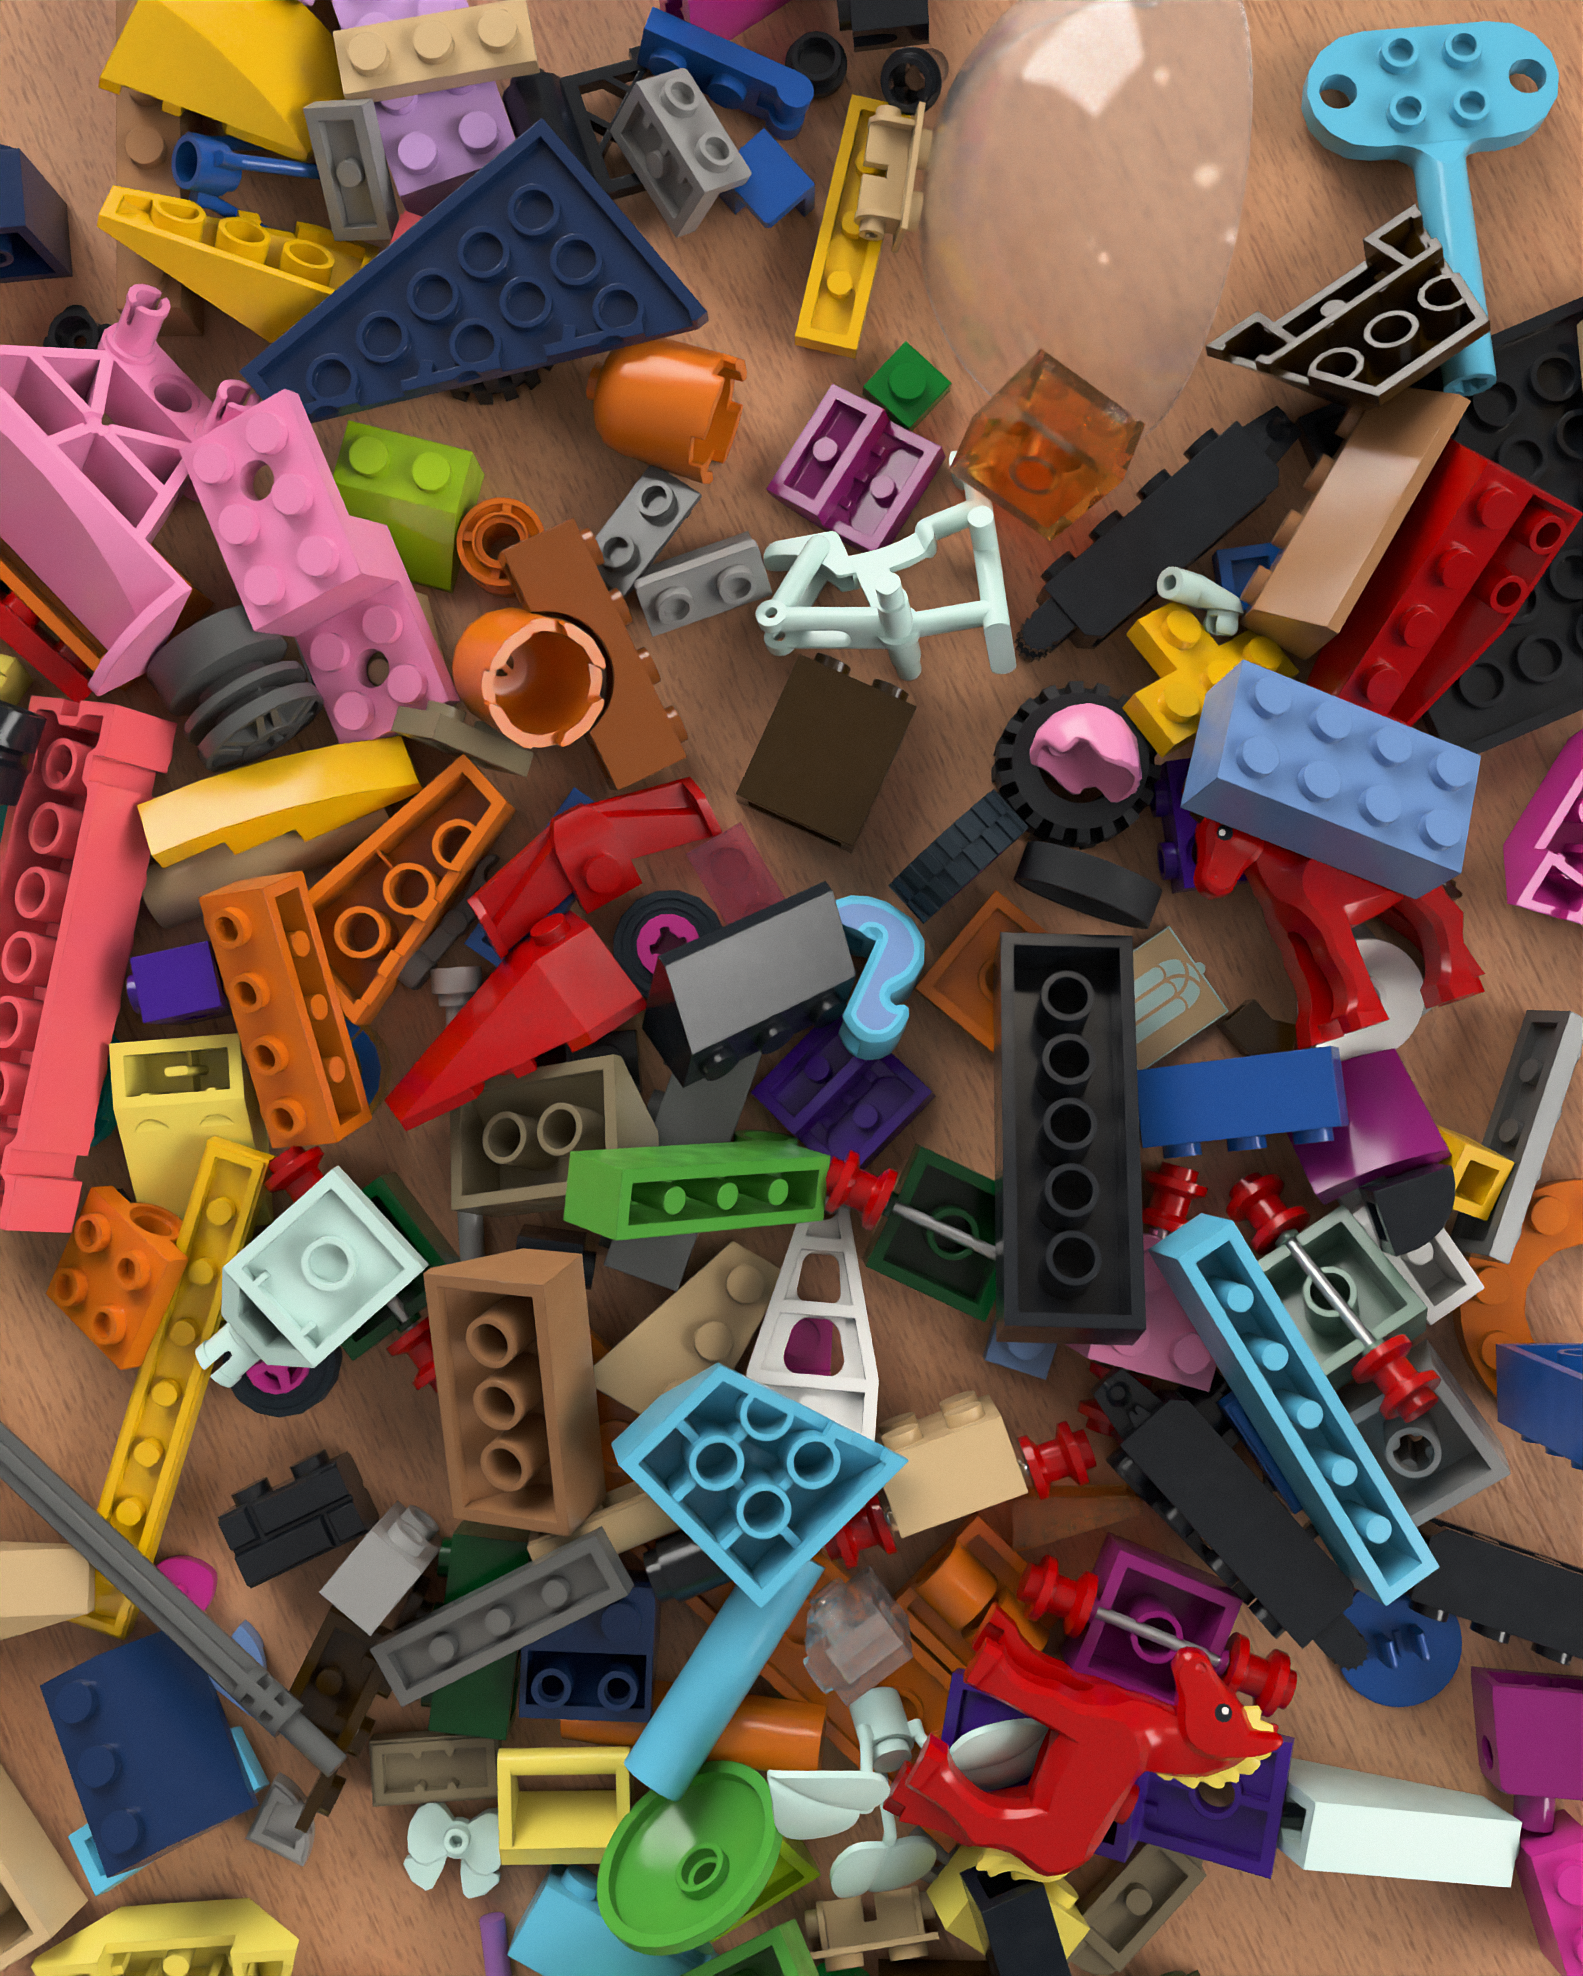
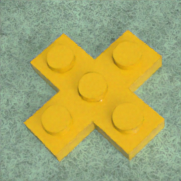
[1122,601,1299,758]

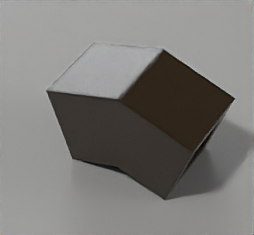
[1216,999,1296,1056]

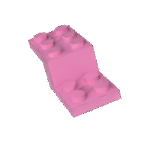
[179,389,461,744]

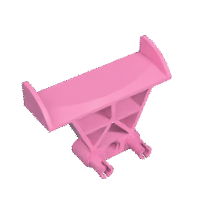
[0,284,260,696]

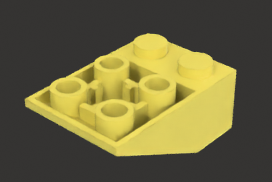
[109,1033,274,1226]

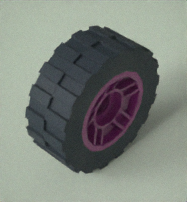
[888,789,1029,924]

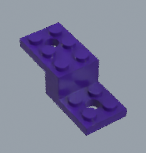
[941,1668,1295,1879]

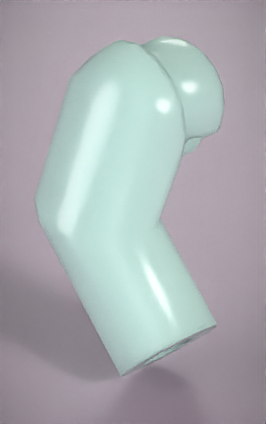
[1157,566,1244,637]

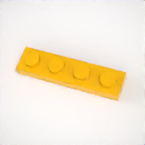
[795,94,912,359]

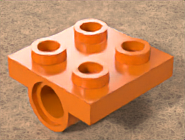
[45,1185,189,1370]
[887,1511,1060,1672]

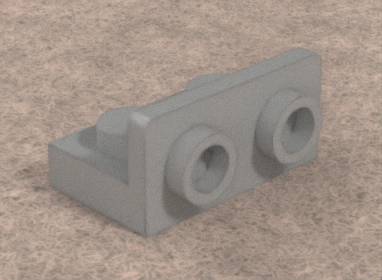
[610,68,751,238]

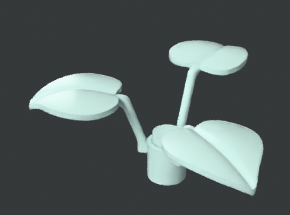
[767,1687,1049,1898]

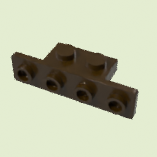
[289,1575,434,1833]

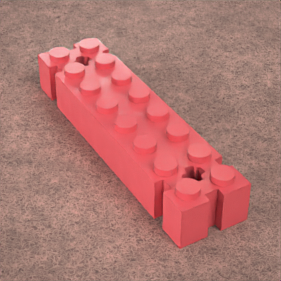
[0,695,177,1233]

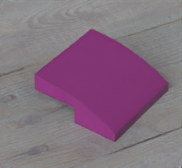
[766,384,946,553]
[1286,1048,1452,1205]

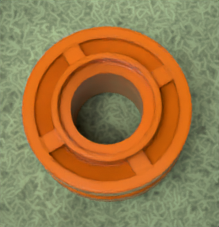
[456,497,545,598]

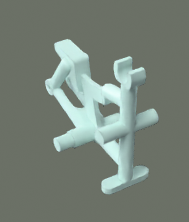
[755,444,1017,681]

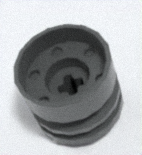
[147,604,324,772]

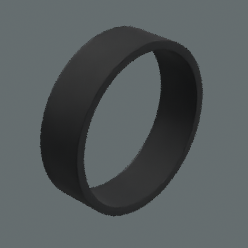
[1014,841,1162,929]

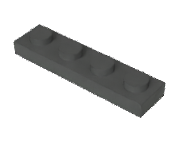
[1450,1010,1583,1265]
[370,1526,634,1707]

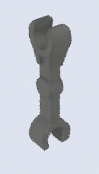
[397,854,500,990]

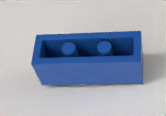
[1137,1046,1349,1159]

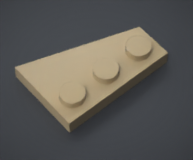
[593,1241,781,1415]

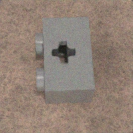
[319,1500,443,1636]

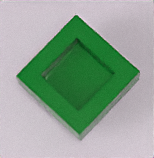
[862,341,952,432]

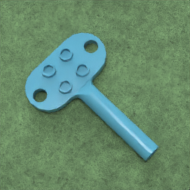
[1301,21,1559,396]

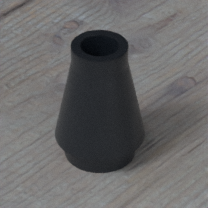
[880,47,949,115]

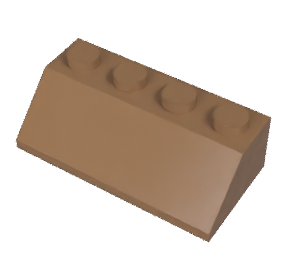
[1239,387,1471,661]
[423,1248,607,1536]

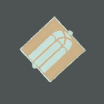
[1133,926,1229,1070]

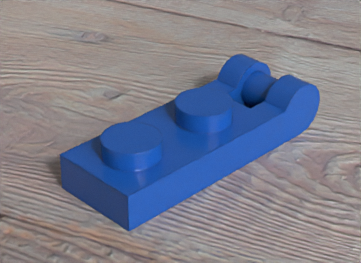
[637,7,814,140]

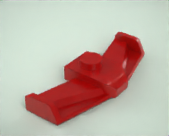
[467,777,723,960]

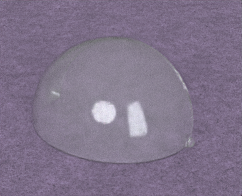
[918,0,1253,459]

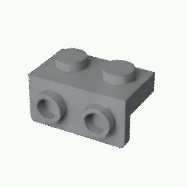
[634,531,773,637]

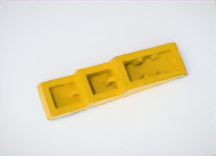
[137,736,423,869]

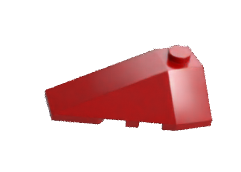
[384,910,647,1132]

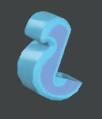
[835,895,925,1060]

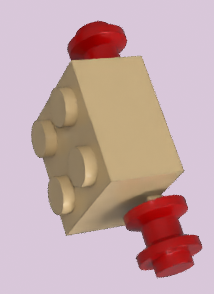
[825,1390,1097,1570]

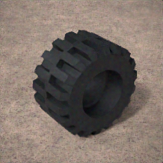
[991,681,1161,850]

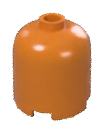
[586,338,747,484]
[451,607,606,749]

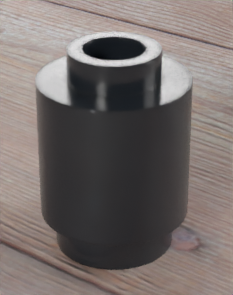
[643,1529,733,1603]

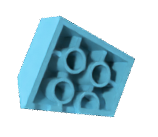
[611,1362,909,1609]

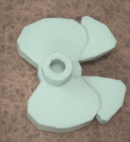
[403,1802,501,1899]

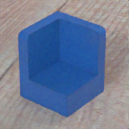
[719,128,815,228]

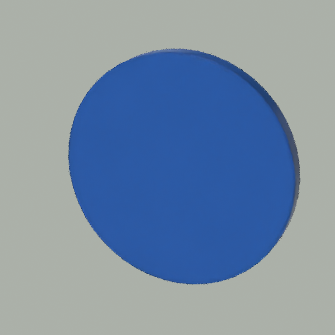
[1339,1589,1462,1707]

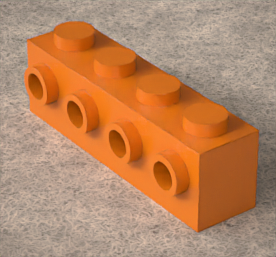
[198,870,373,1148]

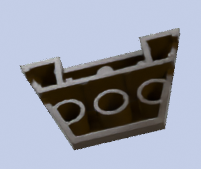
[1205,204,1491,410]

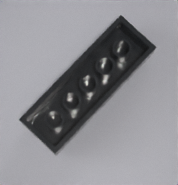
[993,932,1146,1346]

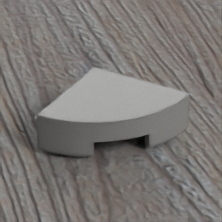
[245,1772,315,1867]

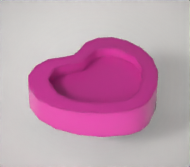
[156,1555,218,1612]

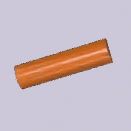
[560,1680,828,1771]

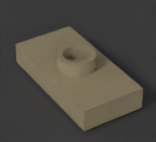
[369,1730,502,1807]

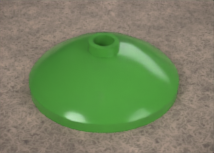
[597,1760,783,1956]

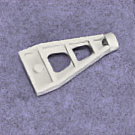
[746,1196,879,1441]

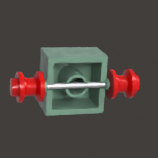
[1226,1172,1441,1423]

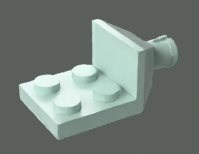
[195,1165,429,1388]

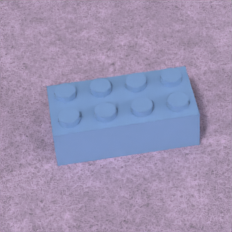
[1180,659,1481,899]

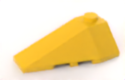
[97,185,380,344]

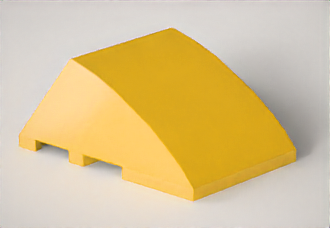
[98,0,346,163]

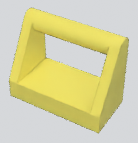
[497,1746,636,1865]

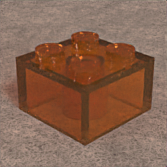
[949,349,1145,542]

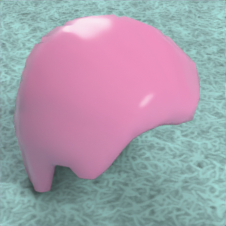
[1030,703,1142,803]

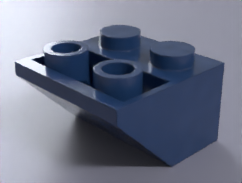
[519,1569,661,1723]

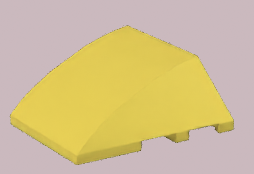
[31,1898,299,1976]

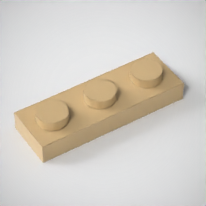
[333,0,540,102]

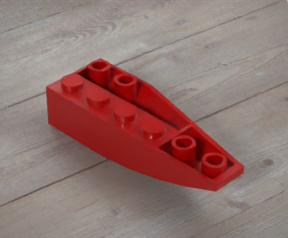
[1306,438,1583,727]

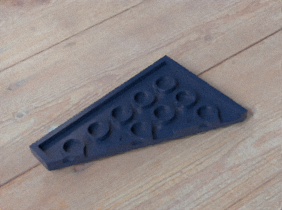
[239,118,709,423]

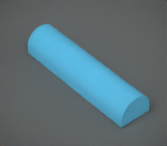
[623,1558,826,1802]

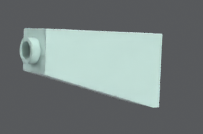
[1277,1758,1522,1888]

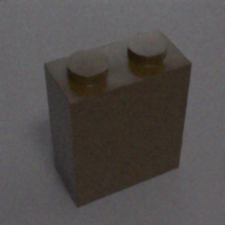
[736,653,917,854]

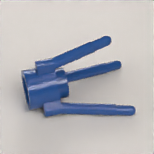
[171,131,320,228]

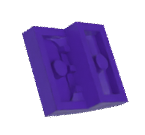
[751,1013,936,1170]

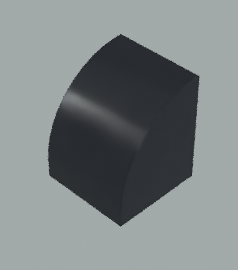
[1359,1163,1455,1257]

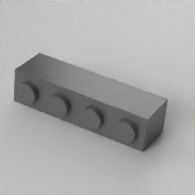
[598,1051,762,1291]

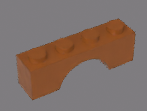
[497,518,688,791]

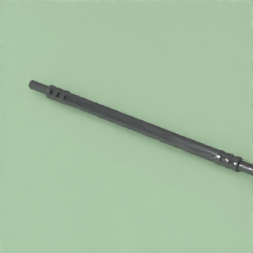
[0,1421,347,1778]

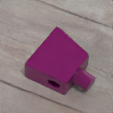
[1471,1666,1583,1833]

